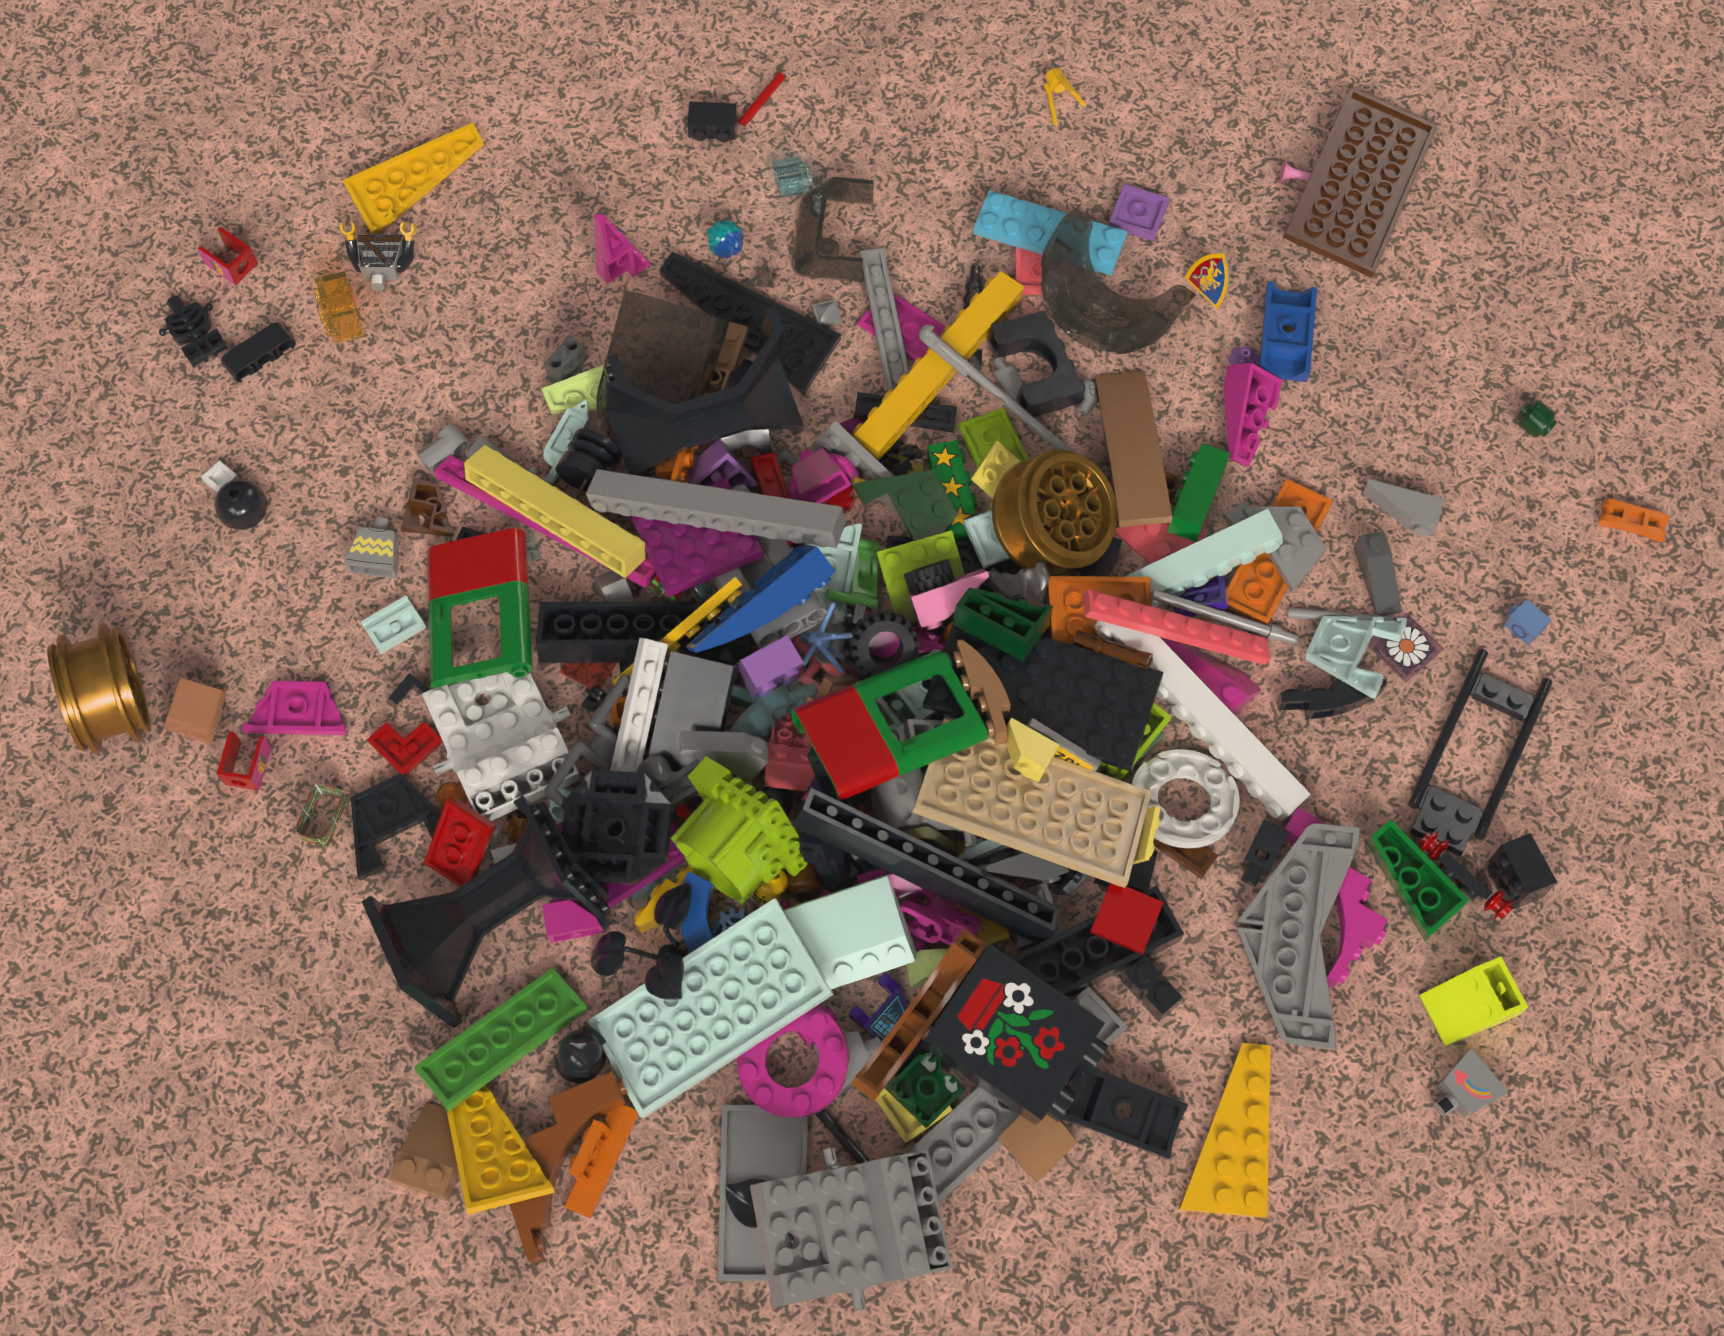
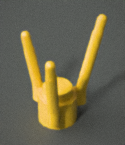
[1043,68,1086,126]

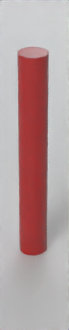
[738,72,785,127]

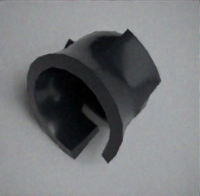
[554,1025,606,1083]

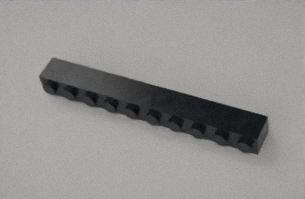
[791,788,1061,944]

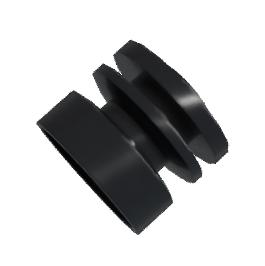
[555,429,622,492]

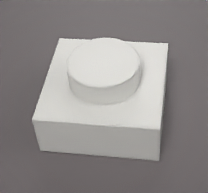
[201,460,239,493]

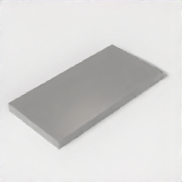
[718,1105,808,1282]

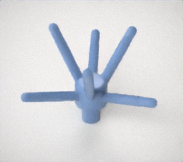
[801,602,852,674]

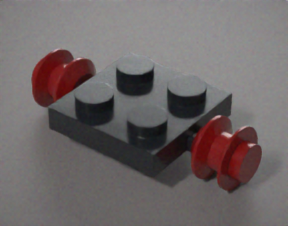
[1419,831,1514,920]

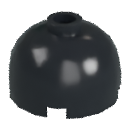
[214,479,268,530]

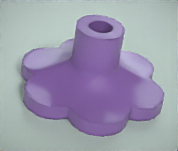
[1228,346,1259,365]

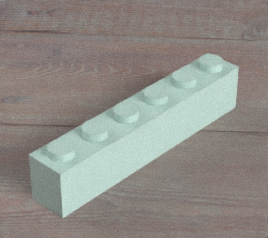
[1125,509,1283,608]

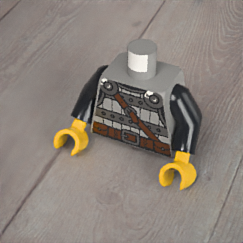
[340,222,418,291]

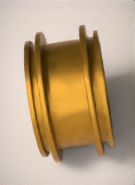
[992,449,1117,576]
[47,623,151,754]

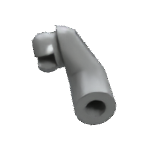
[1076,380,1098,416]

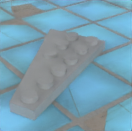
[811,421,948,533]

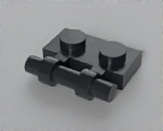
[879,440,924,476]

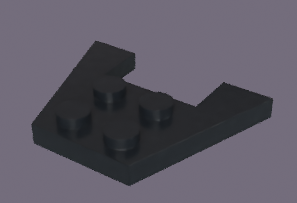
[351,774,442,881]

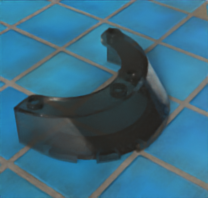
[1040,208,1196,354]

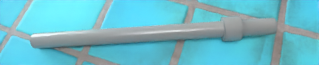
[1150,589,1300,645]

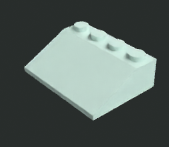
[784,874,917,989]

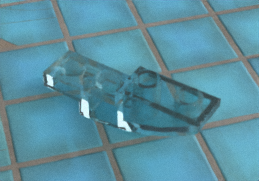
[729,682,818,739]

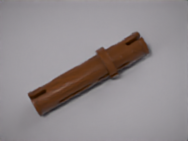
[1072,630,1153,670]

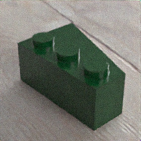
[953,588,1053,661]

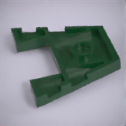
[853,470,958,542]

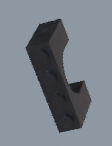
[987,311,1085,417]

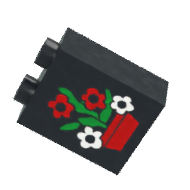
[921,944,1108,1125]

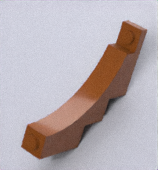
[509,1072,628,1264]

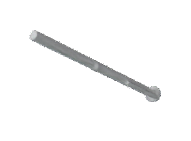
[919,325,1076,453]

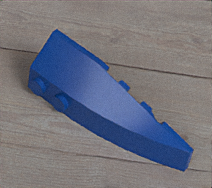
[686,544,836,653]

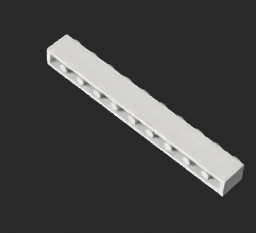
[1094,621,1311,821]

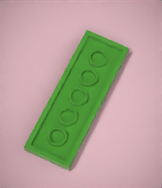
[414,968,587,1112]

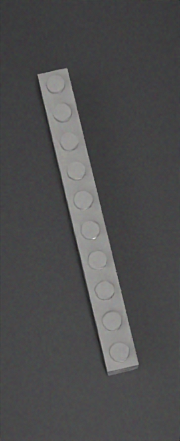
[586,469,846,548]

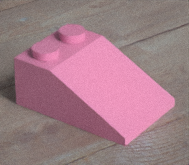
[908,569,989,630]

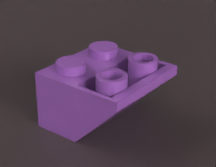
[738,635,804,699]

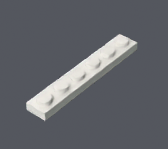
[610,638,668,772]

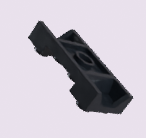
[1061,1066,1188,1160]

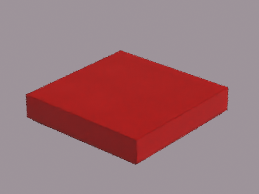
[1090,883,1164,955]

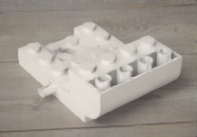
[422,672,581,821]

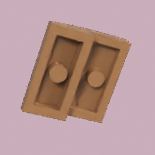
[997,1115,1077,1183]

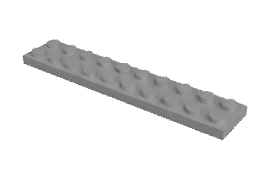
[906,986,1128,1204]

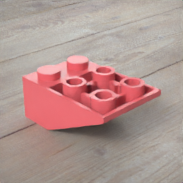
[764,714,815,791]

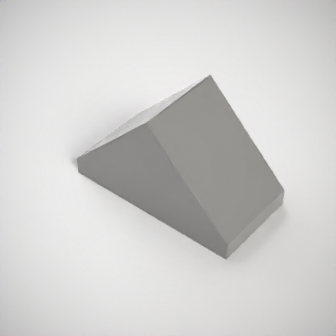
[594,571,635,602]

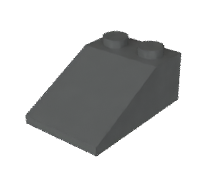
[969,848,1069,883]

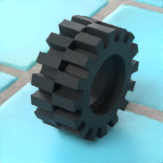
[904,559,955,595]

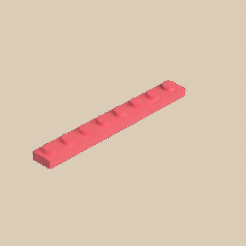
[1082,589,1271,665]

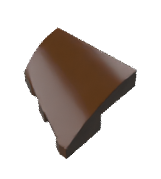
[401,478,453,536]

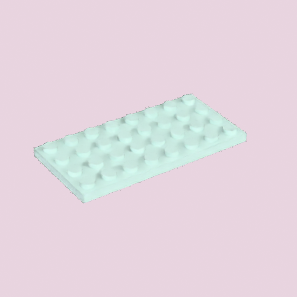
[588,898,834,1118]

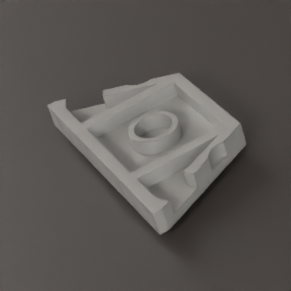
[1242,506,1326,593]

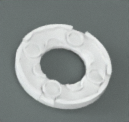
[1132,749,1240,848]

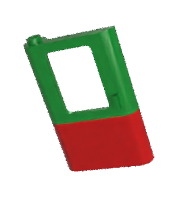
[427,528,533,688]
[790,650,988,801]

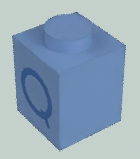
[1504,599,1551,646]

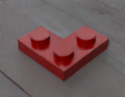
[366,722,443,777]

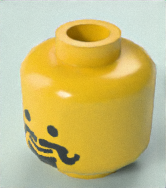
[751,869,788,905]

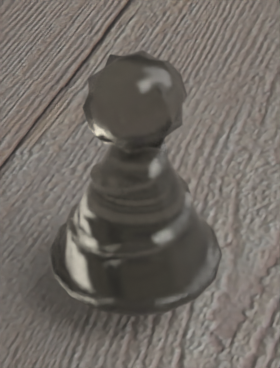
[739,265,778,289]

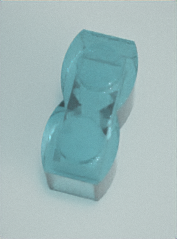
[771,156,813,198]

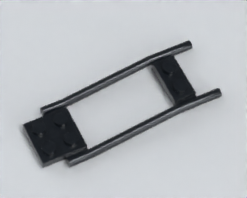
[1408,649,1553,857]

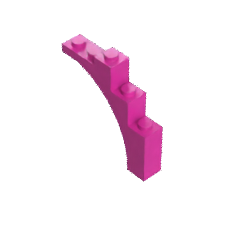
[1285,807,1388,988]

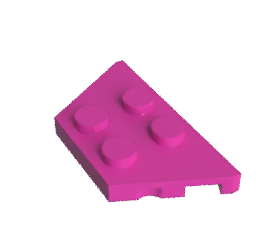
[242,681,347,735]

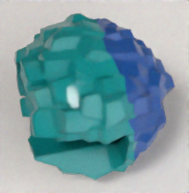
[706,219,744,259]

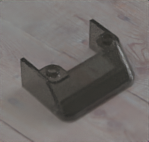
[792,177,874,283]

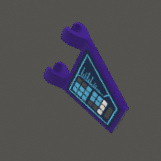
[849,973,923,1060]

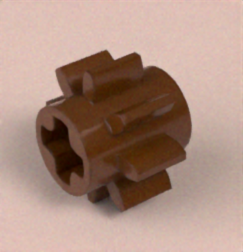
[503,810,528,843]

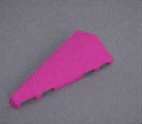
[594,214,651,284]

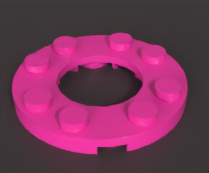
[737,1007,850,1118]

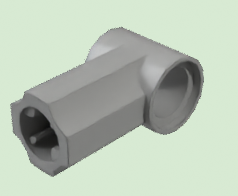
[417,424,471,472]

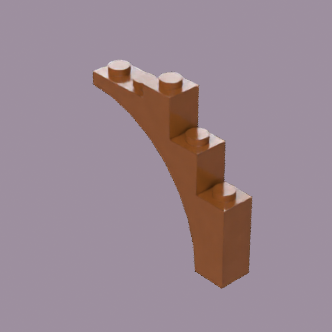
[851,928,988,1101]

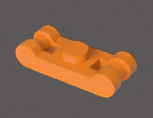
[1598,498,1669,542]

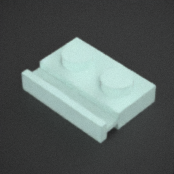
[360,596,426,654]

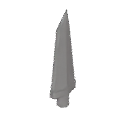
[993,357,1041,423]

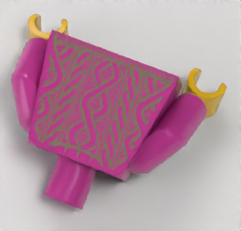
[788,449,867,504]

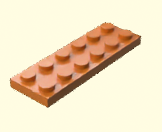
[1227,479,1333,625]

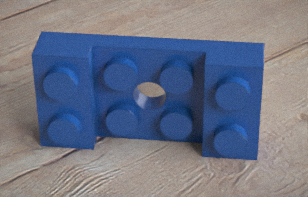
[1258,281,1317,382]

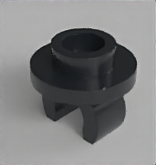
[581,686,607,713]

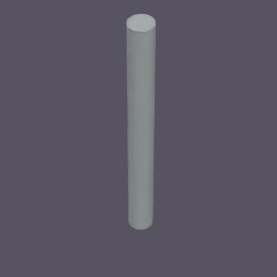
[1287,607,1394,621]

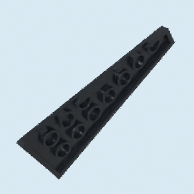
[659,252,841,395]

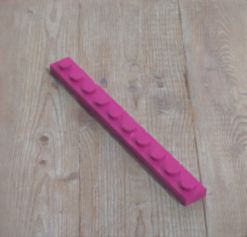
[434,455,657,588]

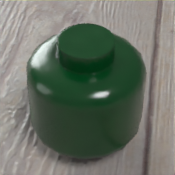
[1517,400,1557,438]

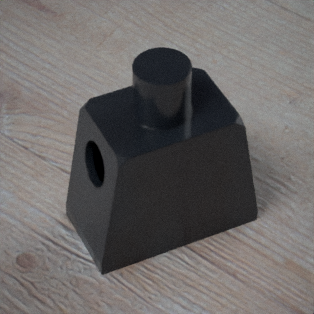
[1241,819,1289,887]

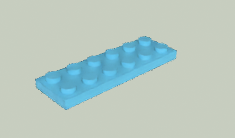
[973,190,1128,276]

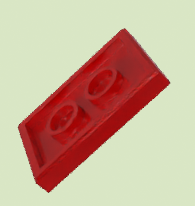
[423,796,496,887]

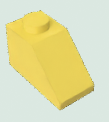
[1006,718,1060,782]

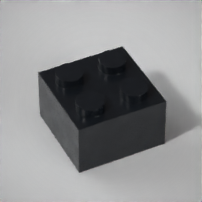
[1488,833,1557,909]

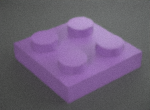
[1108,184,1170,241]

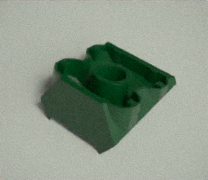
[885,1048,965,1128]

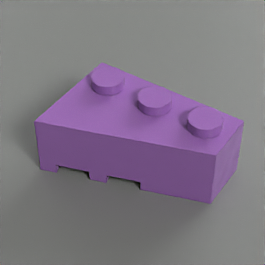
[688,439,758,488]

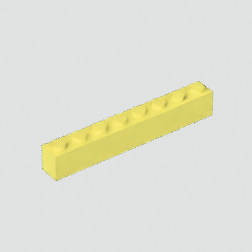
[464,445,645,578]

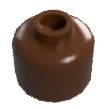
[785,863,822,902]

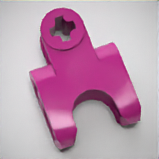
[900,889,982,946]

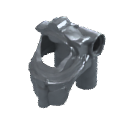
[977,562,1050,607]

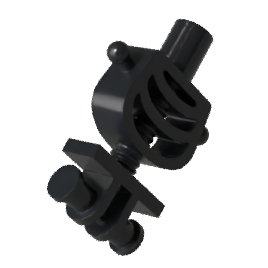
[159,295,229,368]

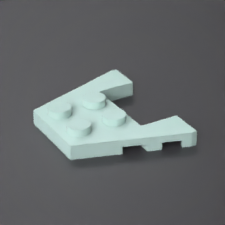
[1306,616,1407,699]

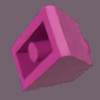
[542,898,605,943]

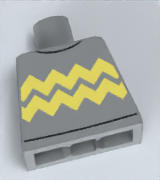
[344,517,399,578]

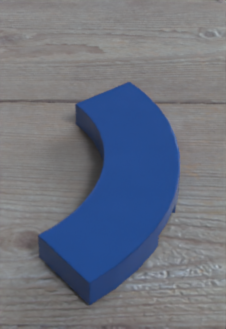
[680,871,715,953]

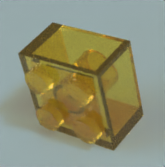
[314,271,364,344]

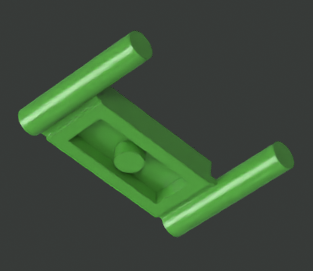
[825,538,879,610]

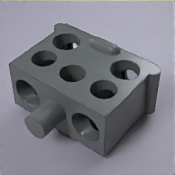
[544,335,589,384]

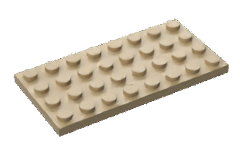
[912,718,1152,888]

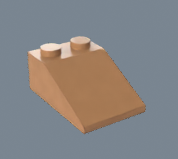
[389,1102,459,1202]

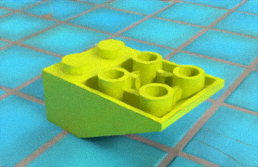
[1419,956,1528,1047]

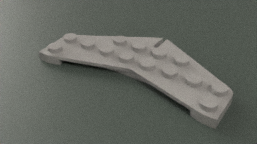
[1237,824,1361,1051]

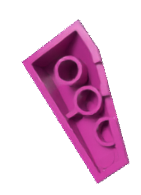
[1223,363,1282,467]
[1162,638,1261,715]

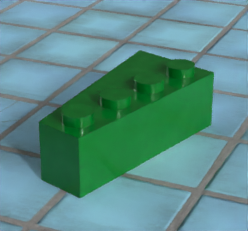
[1367,819,1470,942]

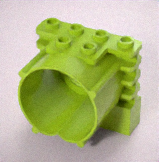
[670,756,807,905]

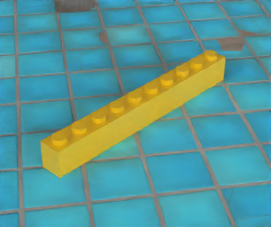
[852,271,1024,461]

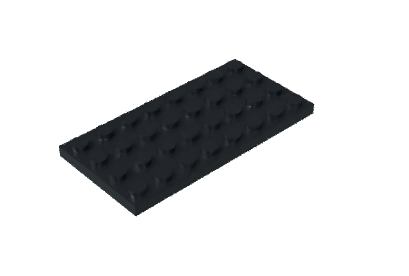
[923,625,1164,772]

